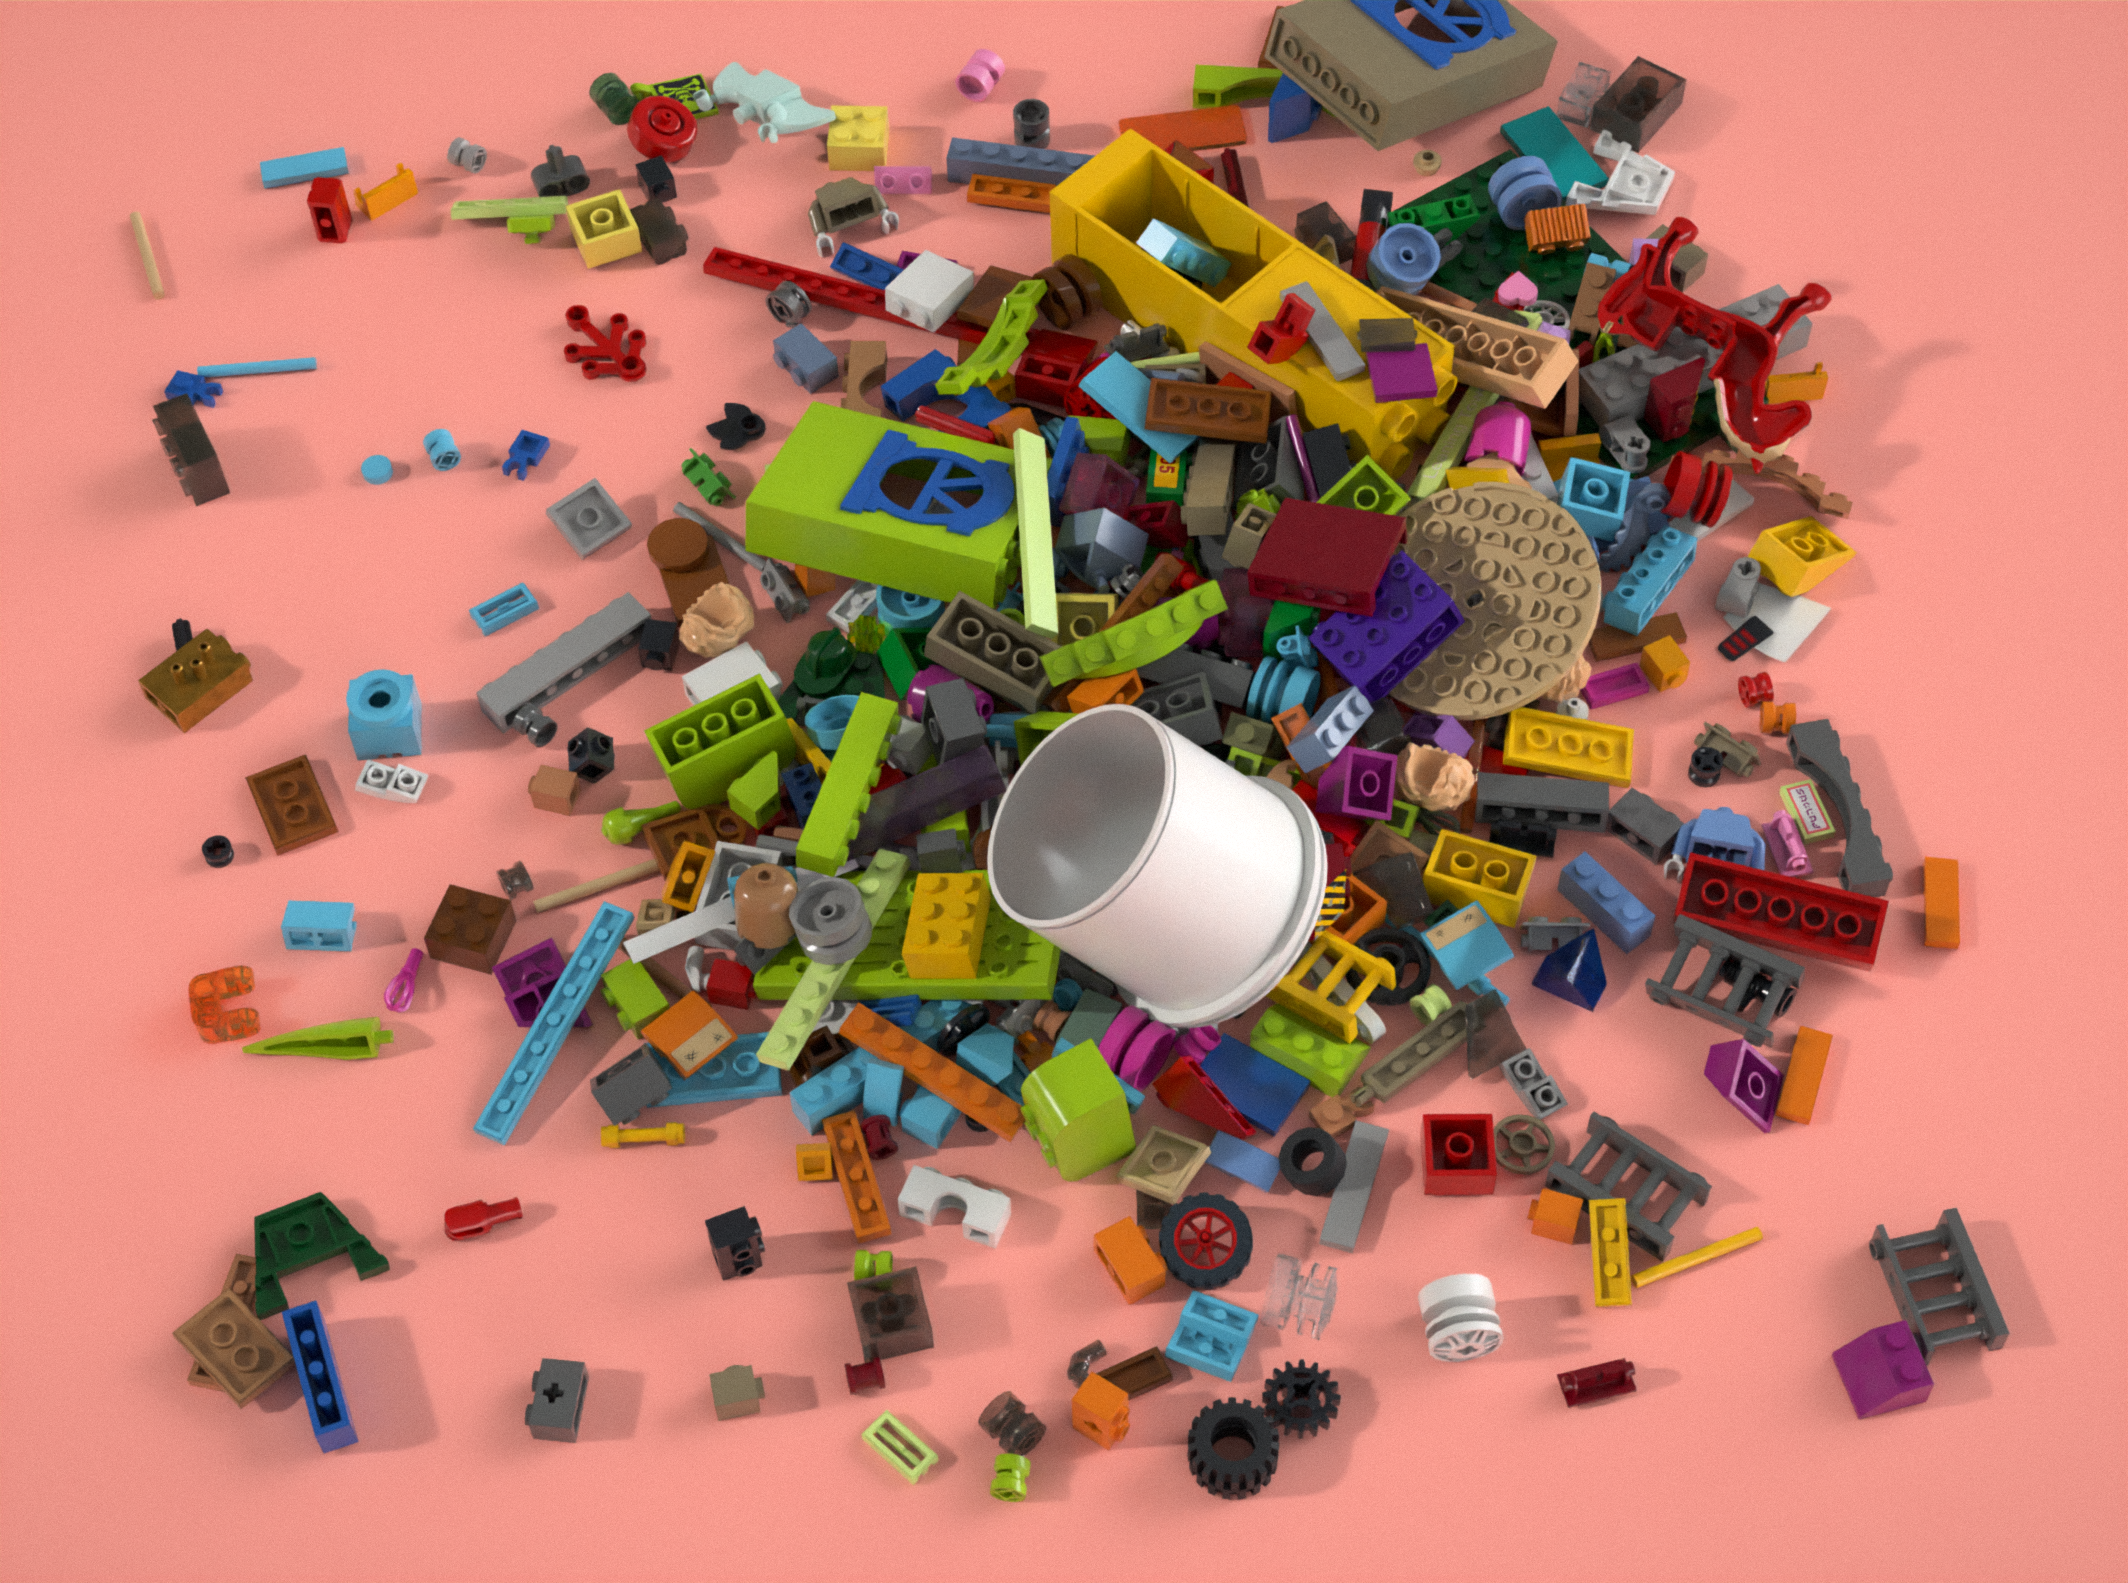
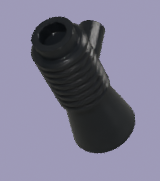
[1719,959,1797,1018]

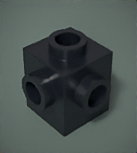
[567,727,615,784]

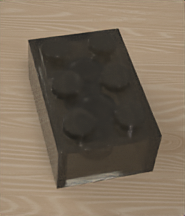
[1590,56,1687,153]
[152,393,230,506]

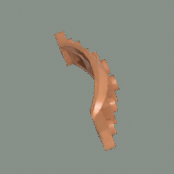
[1669,449,1853,519]

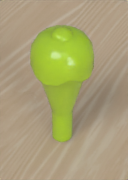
[601,801,681,845]

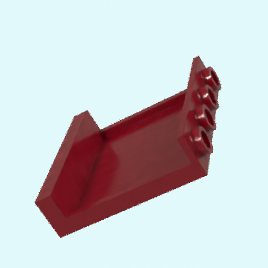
[1247,498,1407,617]

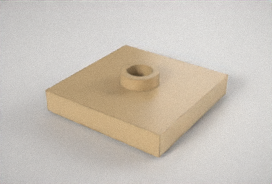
[1116,1125,1211,1205]

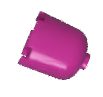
[1465,402,1531,476]

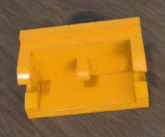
[353,162,418,221]
[1764,362,1829,404]

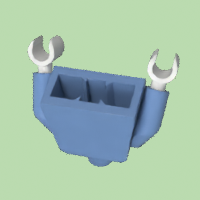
[1664,807,1766,883]

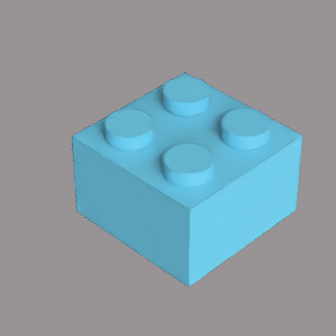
[1557,457,1630,542]

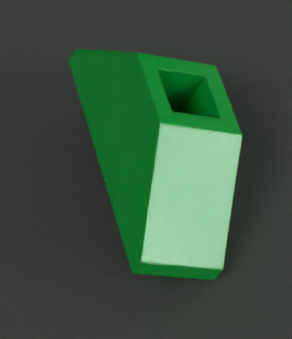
[1387,194,1480,246]

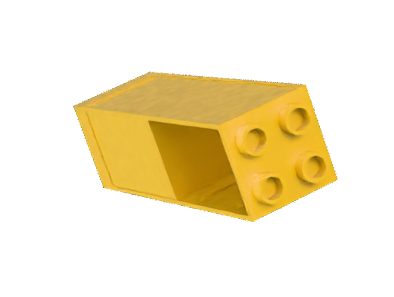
[1050,128,1457,481]

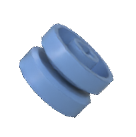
[1488,156,1562,230]
[1366,223,1441,295]

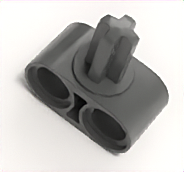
[531,144,590,197]

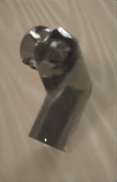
[1067,1339,1107,1389]

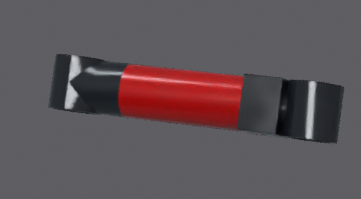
[1350,188,1393,293]

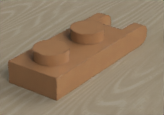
[1568,262,1616,347]

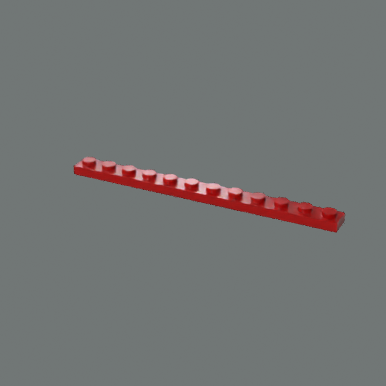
[703,247,1040,355]

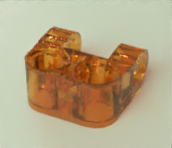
[188,965,261,1044]

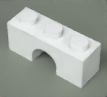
[898,1165,1011,1249]

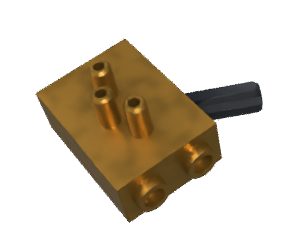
[138,618,253,734]

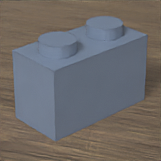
[773,323,839,394]

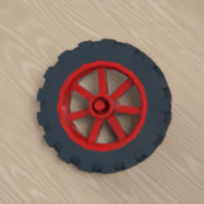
[1159,1192,1253,1290]

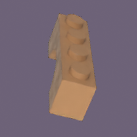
[841,341,888,418]

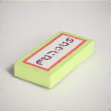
[1779,779,1836,845]

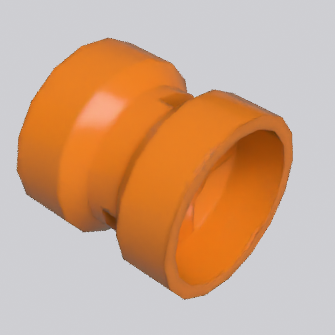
[1759,701,1797,734]

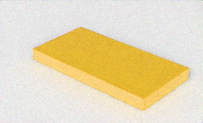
[1503,707,1634,788]

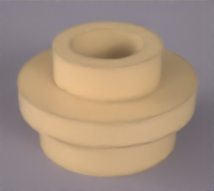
[1413,150,1442,176]

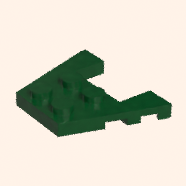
[777,651,886,722]
[254,1192,390,1320]

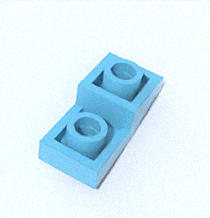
[863,1058,904,1127]

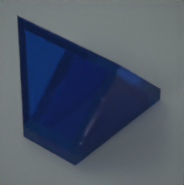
[1532,928,1607,1012]

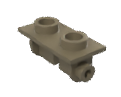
[1694,721,1761,778]

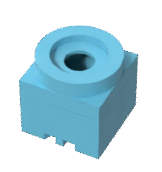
[346,669,422,761]

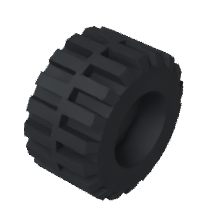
[1187,1397,1280,1500]

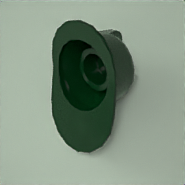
[794,627,857,695]

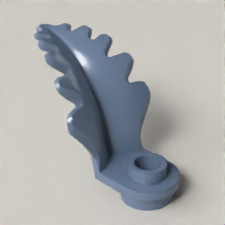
[1597,483,1671,573]

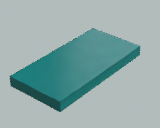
[1500,106,1609,202]

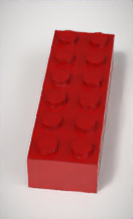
[1672,852,1889,972]

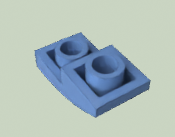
[1205,1130,1280,1193]

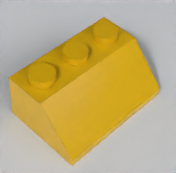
[1419,829,1537,928]

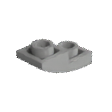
[1498,1048,1568,1120]

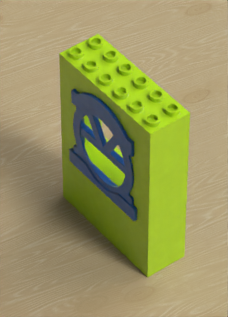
[745,401,1053,610]

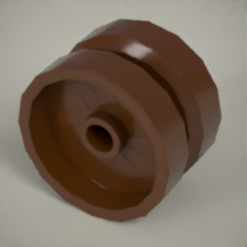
[1031,254,1103,330]

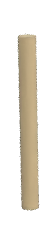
[130,211,165,300]
[533,859,660,913]

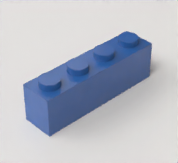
[282,1300,359,1454]

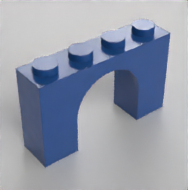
[880,349,1011,434]

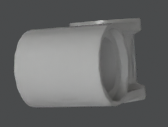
[1599,415,1650,473]
[1715,557,1761,618]

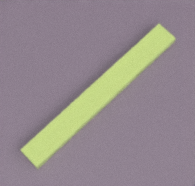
[1013,428,1058,639]

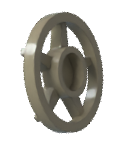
[1494,1114,1555,1175]

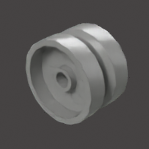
[789,877,872,965]

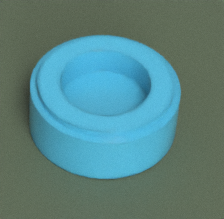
[361,455,393,485]

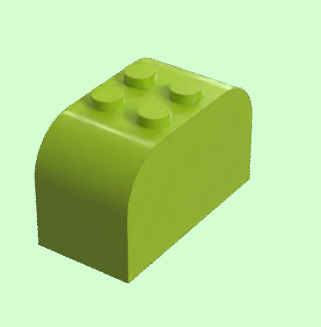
[644,673,797,810]
[1020,1038,1136,1182]

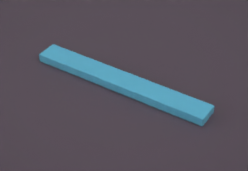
[473,901,635,1146]

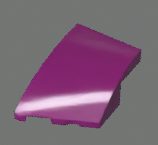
[491,937,593,1027]

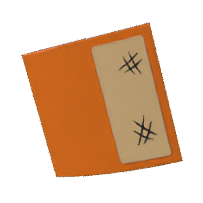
[640,990,738,1081]

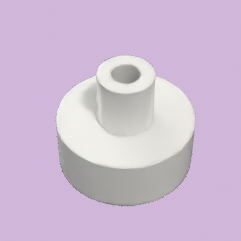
[1556,698,1589,720]

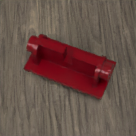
[1557,1358,1637,1408]

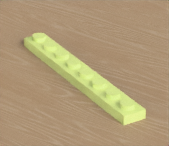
[756,848,911,1071]

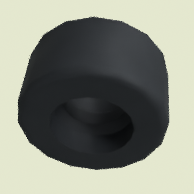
[1278,1127,1347,1196]

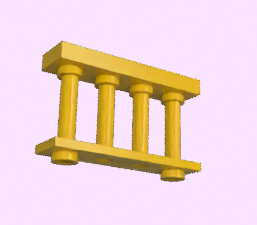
[1266,930,1396,1044]

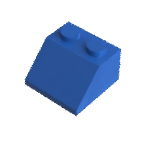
[1268,73,1322,143]

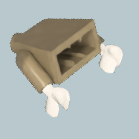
[808,177,899,257]

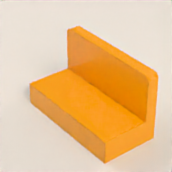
[1538,433,1601,482]

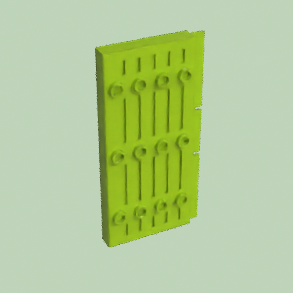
[753,870,1061,1000]

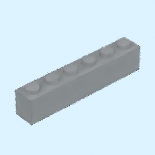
[476,592,652,734]

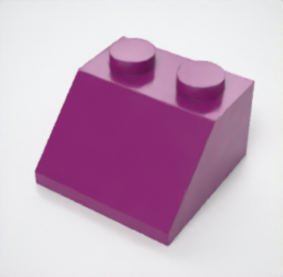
[1316,746,1397,821]
[1831,1320,1934,1420]

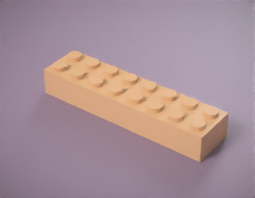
[1377,286,1578,409]

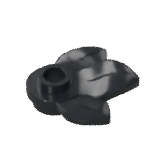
[706,403,766,450]

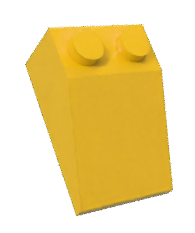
[1747,516,1857,597]

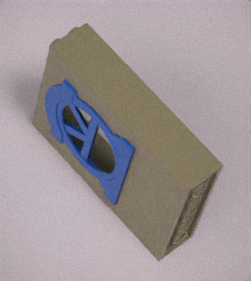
[1264,0,1558,151]

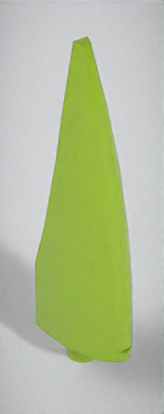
[242,1016,394,1060]

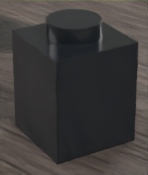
[635,155,677,206]
[638,619,680,671]

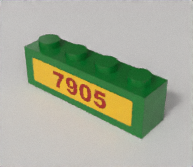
[1146,442,1195,507]

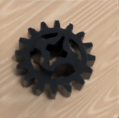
[1262,1359,1341,1439]

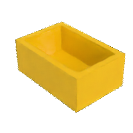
[902,873,991,979]

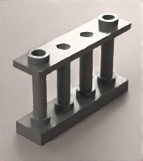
[1645,914,1805,1048]
[1545,1111,1712,1262]
[1869,1207,2010,1366]

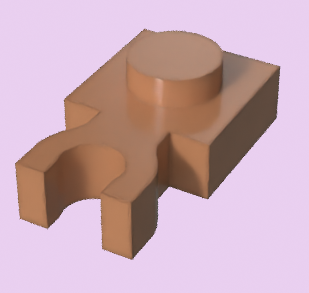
[1309,1086,1374,1138]

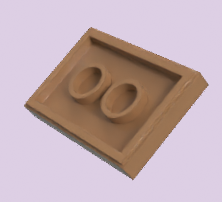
[172,1288,296,1409]

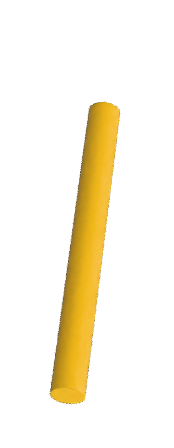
[1631,1226,1763,1288]

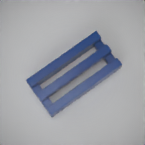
[856,994,922,1027]

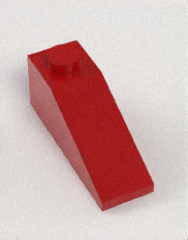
[1152,1055,1257,1140]

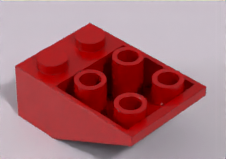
[1015,329,1098,408]

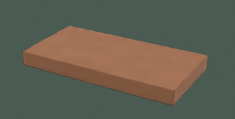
[1198,341,1298,425]

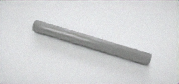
[673,502,767,572]

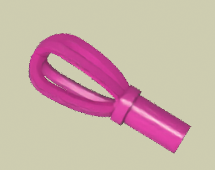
[384,948,424,1013]

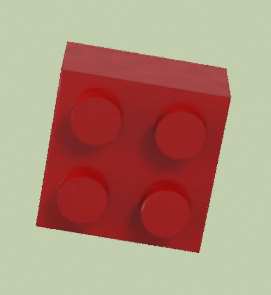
[1420,1114,1497,1195]

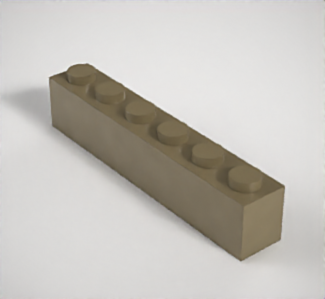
[1181,436,1239,536]

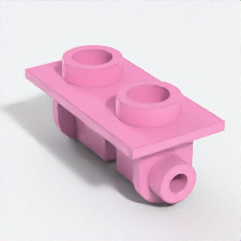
[874,166,932,194]
[1761,810,1814,877]

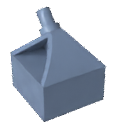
[1055,508,1149,594]

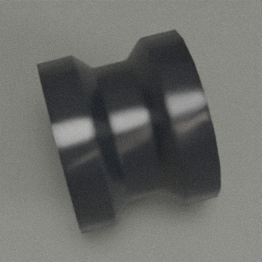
[1688,747,1724,788]

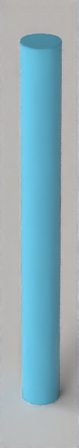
[197,357,317,378]

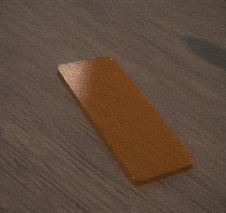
[1119,105,1247,151]

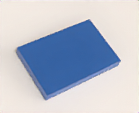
[1200,1033,1311,1137]

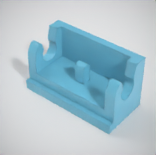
[281,900,357,952]

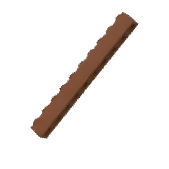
[1041,554,1184,713]

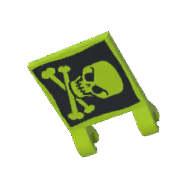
[630,73,719,119]

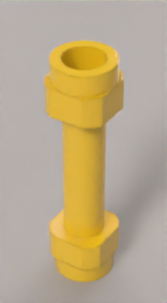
[601,1122,685,1148]

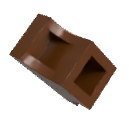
[787,1025,855,1088]

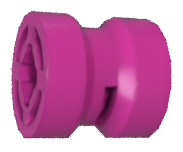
[1174,1025,1221,1065]

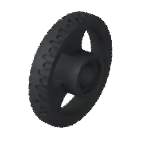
[1345,927,1431,1006]

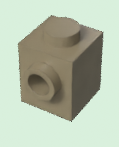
[709,1365,765,1421]

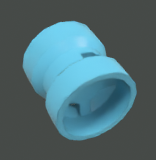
[423,429,461,471]

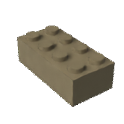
[924,591,1062,714]

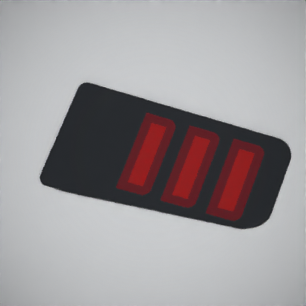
[1718,616,1774,661]

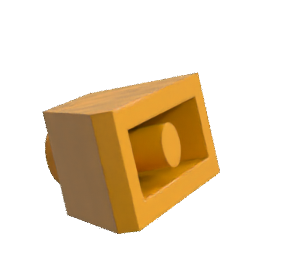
[662,840,715,913]

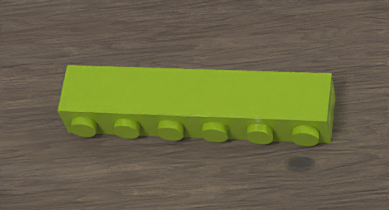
[796,692,902,877]

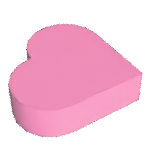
[1498,271,1538,306]

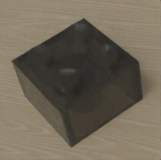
[847,1266,934,1363]

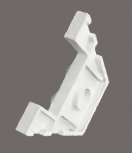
[1565,130,1675,215]

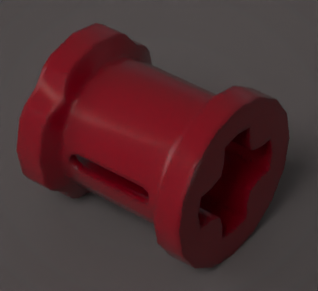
[860,1115,898,1160]
[844,1356,886,1396]

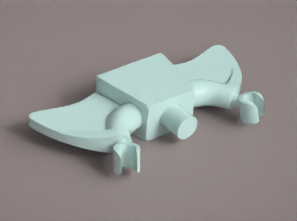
[693,62,836,143]

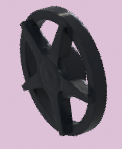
[937,1004,990,1056]

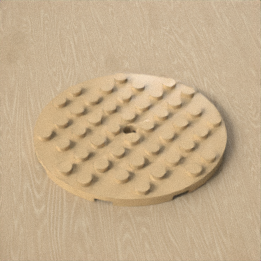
[1389,482,1601,720]

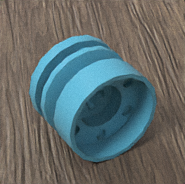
[1246,656,1321,724]
[805,695,859,763]

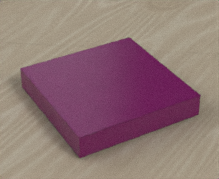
[1365,343,1438,403]

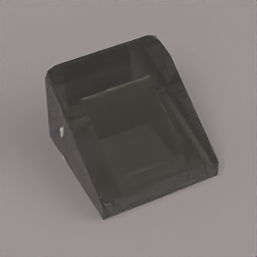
[1136,1190,1172,1229]

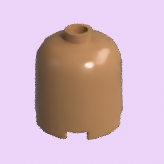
[734,863,799,949]

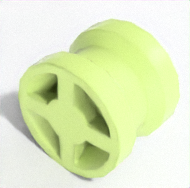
[1409,984,1452,1026]

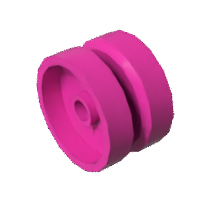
[1098,1005,1176,1092]

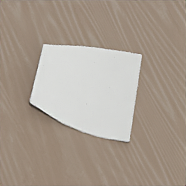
[1723,583,1831,662]

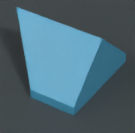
[956,1023,1016,1087]

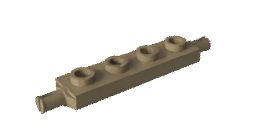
[1350,995,1494,1107]

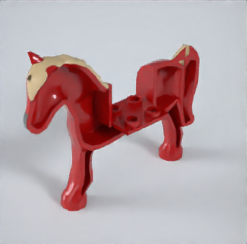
[1598,217,1832,475]

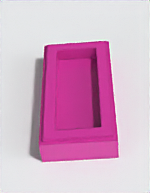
[1580,662,1650,710]

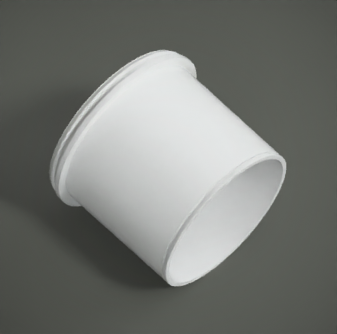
[987,704,1327,1028]

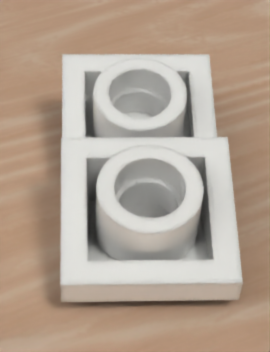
[355,759,429,803]

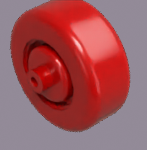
[627,96,697,163]

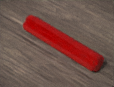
[915,405,996,445]

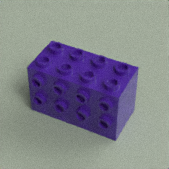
[1308,550,1465,709]

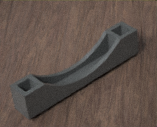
[1786,719,1893,897]

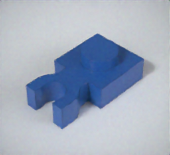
[164,370,223,408]
[502,429,550,481]

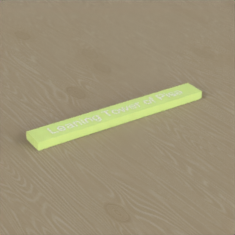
[1406,310,1543,500]

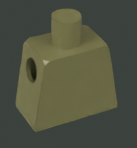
[1221,712,1285,761]

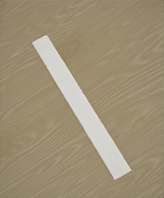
[623,846,859,964]

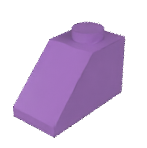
[1398,711,1475,759]

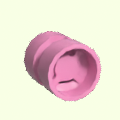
[955,49,1005,102]

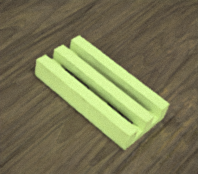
[861,1410,939,1485]

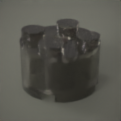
[1355,696,1412,757]

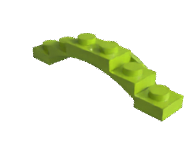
[935,279,1048,396]
[1039,579,1228,687]

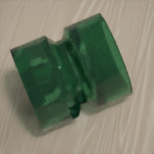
[589,72,640,125]

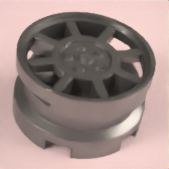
[765,281,812,328]

